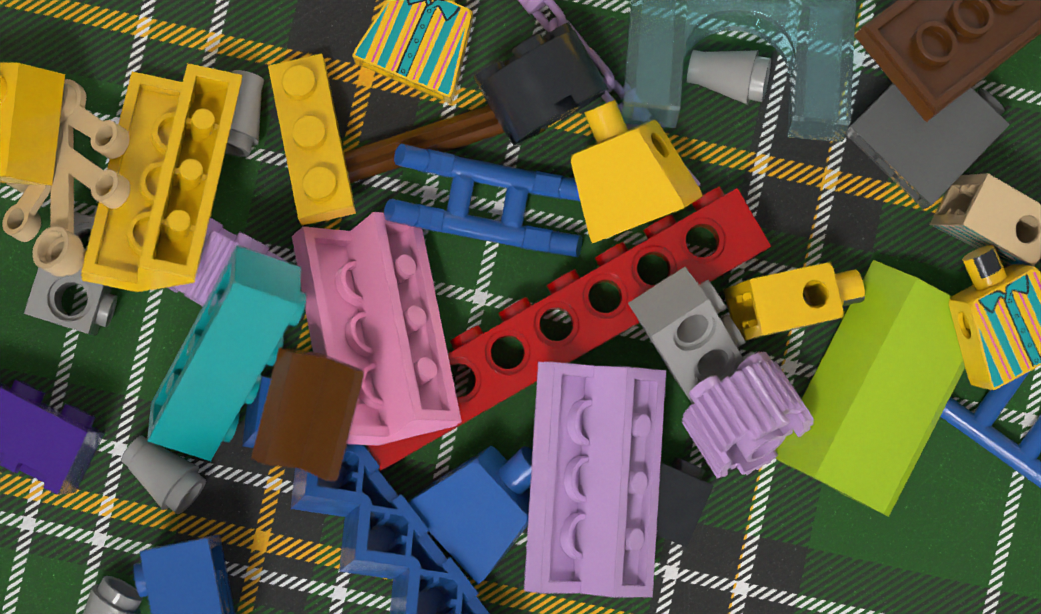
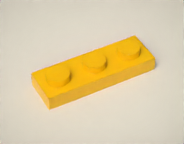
[268,53,356,226]

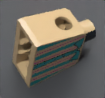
[930,174,1041,266]

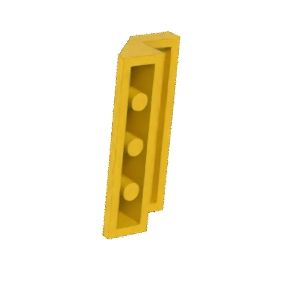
[81,63,243,292]

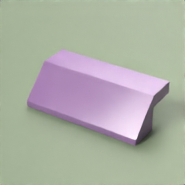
[524,362,666,597]

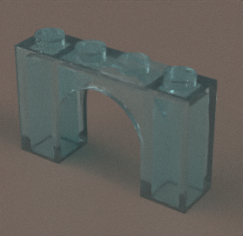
[621,0,856,142]

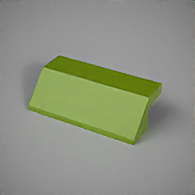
[775,260,965,517]

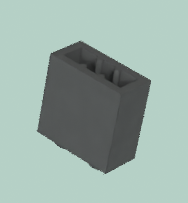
[844,83,1010,210]

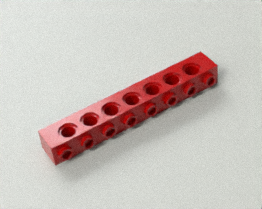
[366,186,771,471]

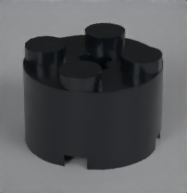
[473,22,608,146]

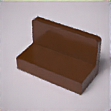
[251,347,364,481]

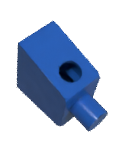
[409,446,533,585]

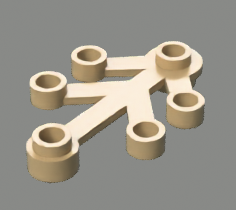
[2,79,130,277]

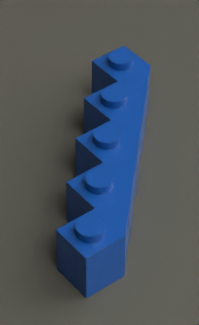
[242,377,490,614]

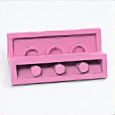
[292,212,462,445]

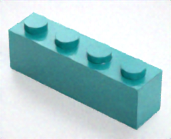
[147,245,306,461]

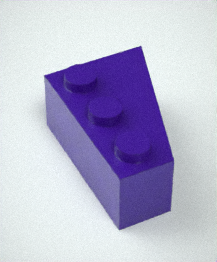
[0,379,105,495]

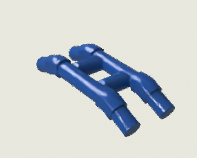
[384,144,582,257]

